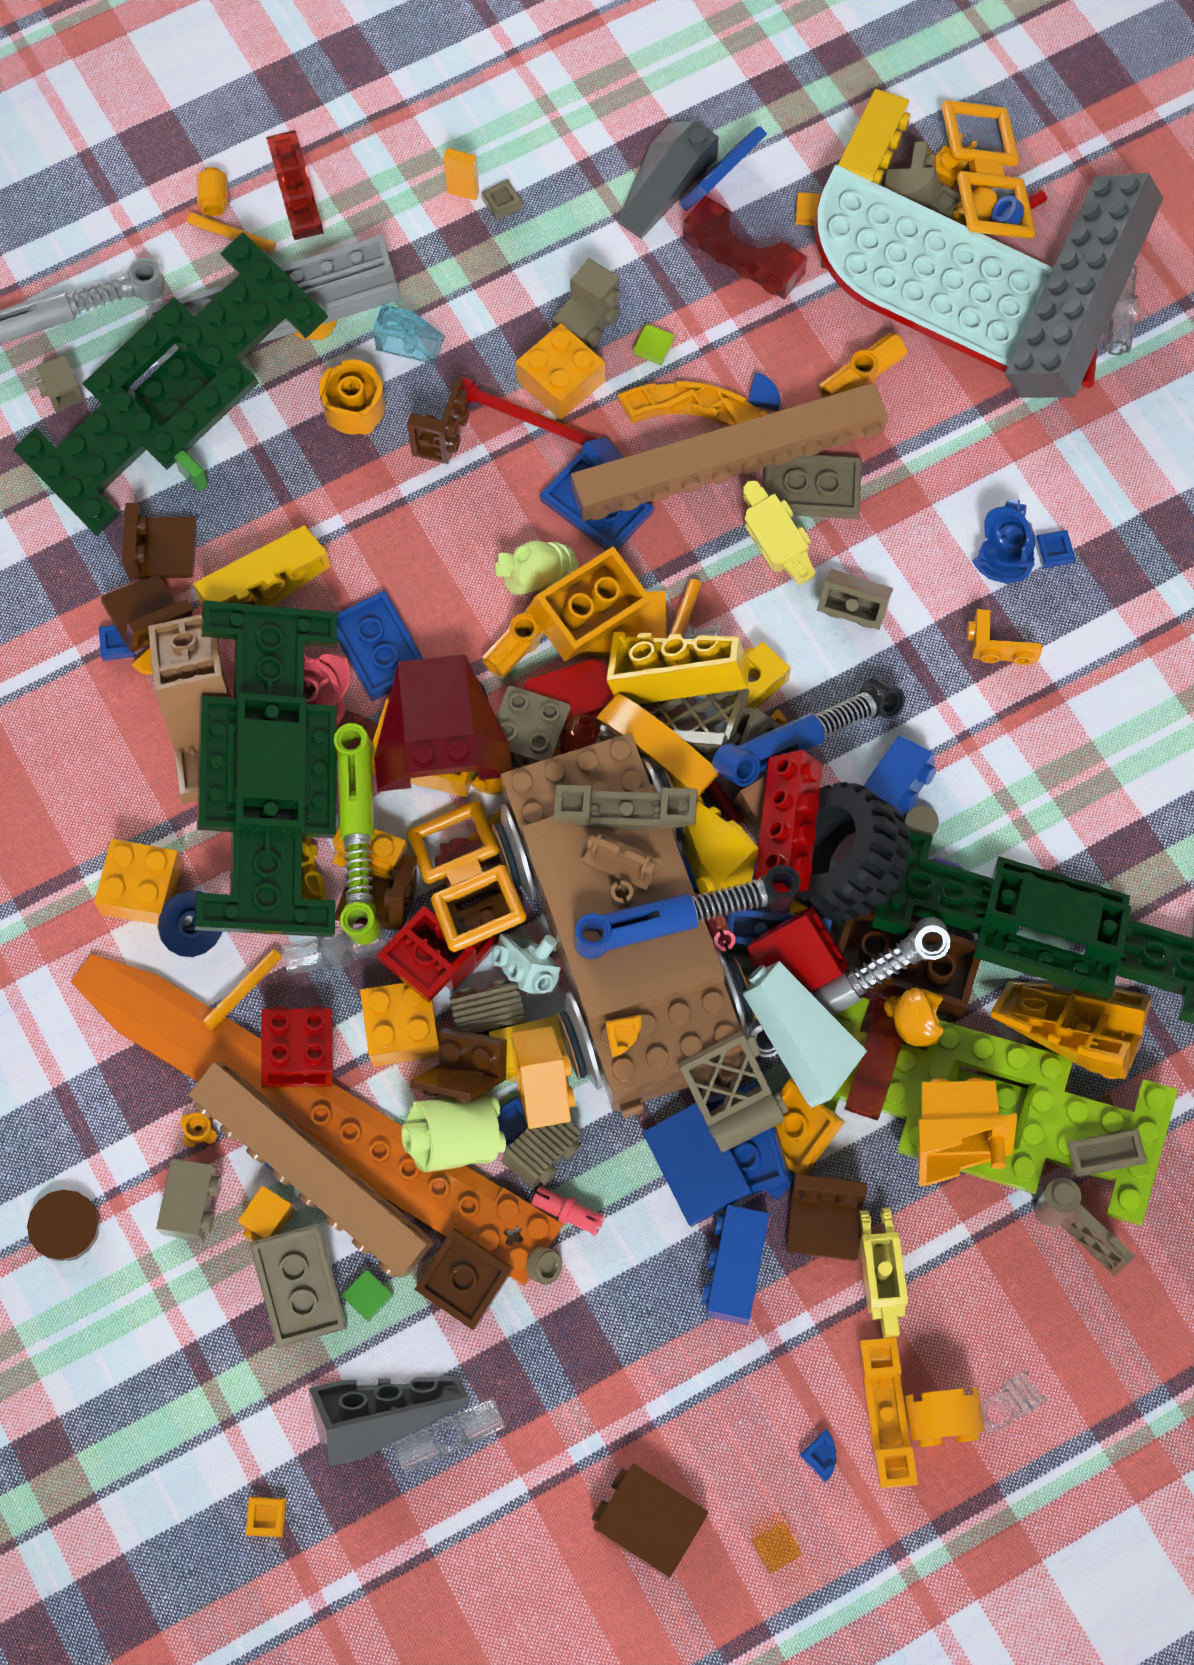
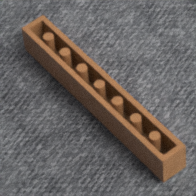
[188,1062,435,1278]

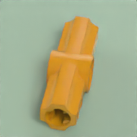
[818,332,908,398]
[482,610,545,679]

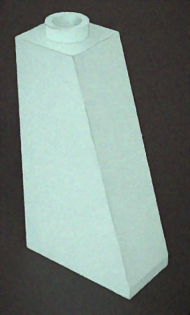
[743,961,867,1108]

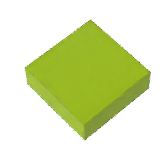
[633,324,675,365]

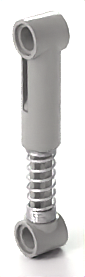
[0,258,165,345]
[749,917,950,1057]

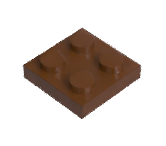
[414,1228,514,1330]

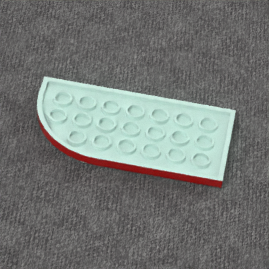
[814,164,1053,372]

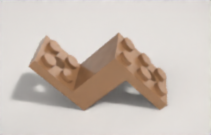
[148,614,237,804]

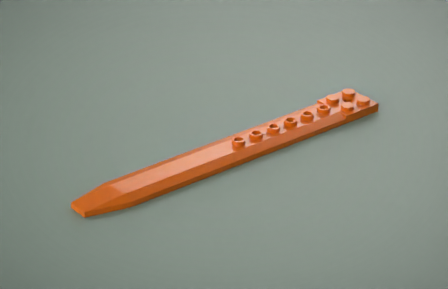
[71,954,563,1287]

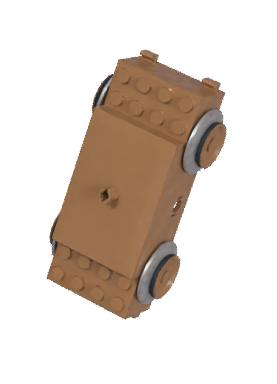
[492,733,755,1119]

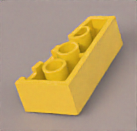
[838,89,911,185]
[193,525,331,608]
[607,632,749,704]

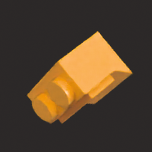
[332,826,409,880]

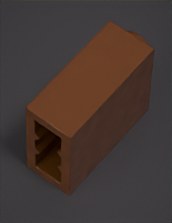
[591,1464,709,1580]

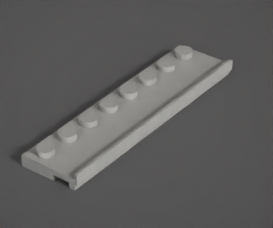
[146,234,401,366]

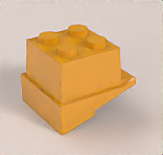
[917,1078,1017,1186]

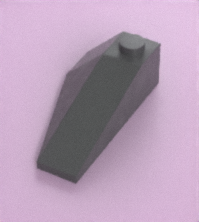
[618,120,719,239]
[309,1376,469,1466]

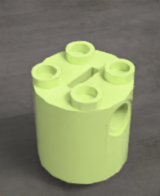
[401,1093,506,1172]

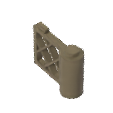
[677,1031,788,1153]
[1034,1178,1135,1277]

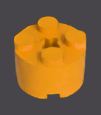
[319,359,386,435]
[905,1387,985,1447]

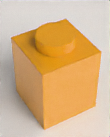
[238,1186,296,1241]

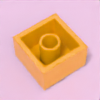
[515,323,605,420]
[94,839,184,925]
[360,983,439,1067]
[511,1026,575,1129]

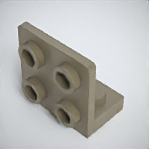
[496,686,571,768]

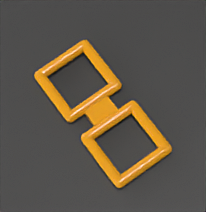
[941,100,1036,239]
[407,801,526,952]

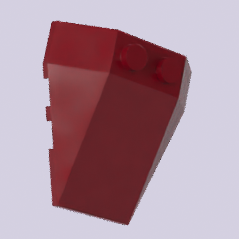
[374,654,512,792]

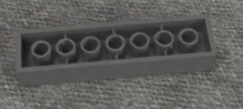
[1005,173,1163,398]

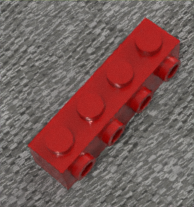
[755,750,822,893]

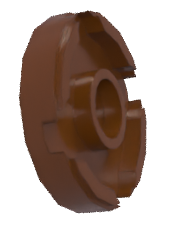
[27,1189,100,1261]

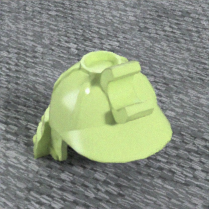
[495,540,579,595]

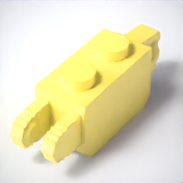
[743,480,816,586]
[859,1207,908,1338]

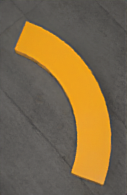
[617,381,768,426]

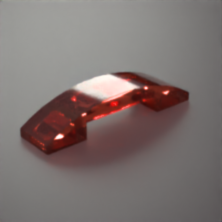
[844,996,903,1121]

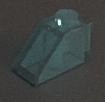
[373,304,445,365]

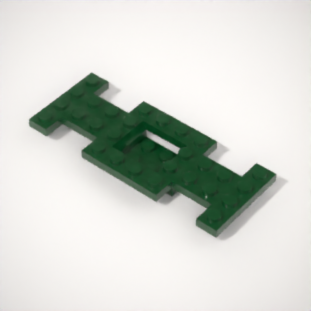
[13,232,328,536]
[194,600,337,937]
[872,829,1194,1025]

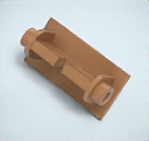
[582,832,661,891]

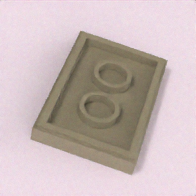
[764,454,862,520]
[249,1222,347,1348]

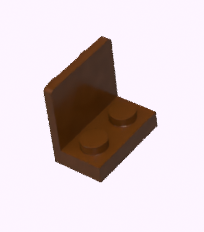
[407,378,470,464]
[122,503,196,579]
[101,575,193,652]
[335,855,417,930]
[410,1028,507,1102]
[786,1174,867,1261]

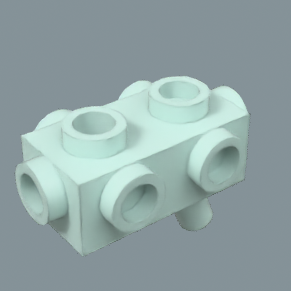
[492,934,561,994]

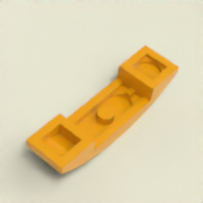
[596,693,718,798]
[860,1337,918,1489]

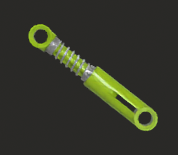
[334,723,381,945]

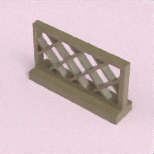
[598,687,749,763]

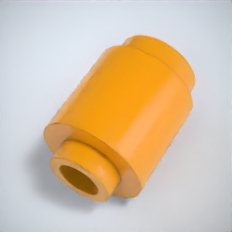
[197,167,228,217]
[953,186,998,226]

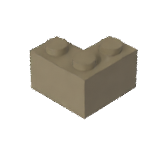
[552,258,621,347]

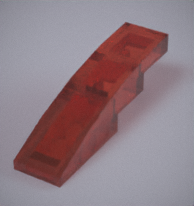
[266,130,324,241]

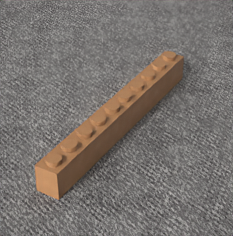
[571,383,888,521]

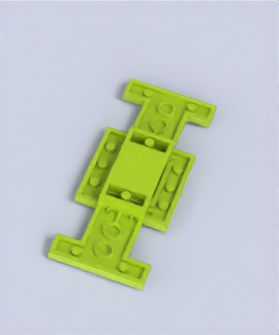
[824,998,1178,1226]

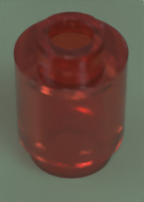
[560,714,600,755]

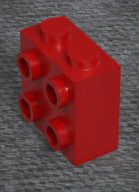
[747,906,849,992]
[261,1006,333,1088]

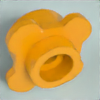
[180,1112,217,1148]

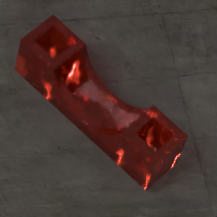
[683,195,808,300]

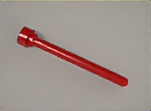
[460,376,597,446]

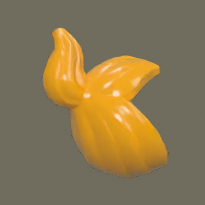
[883,988,943,1047]

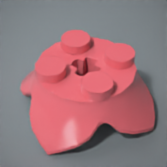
[303,653,351,725]

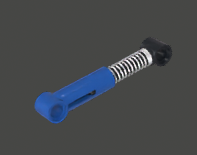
[713,677,905,787]
[573,865,801,959]

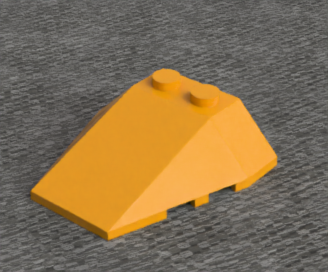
[991,981,1152,1079]

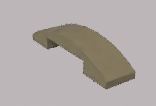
[553,785,698,830]

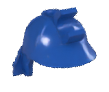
[972,499,1036,584]

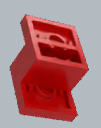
[376,906,499,1003]

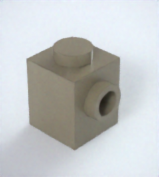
[35,355,85,412]

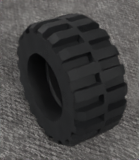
[795,782,910,921]

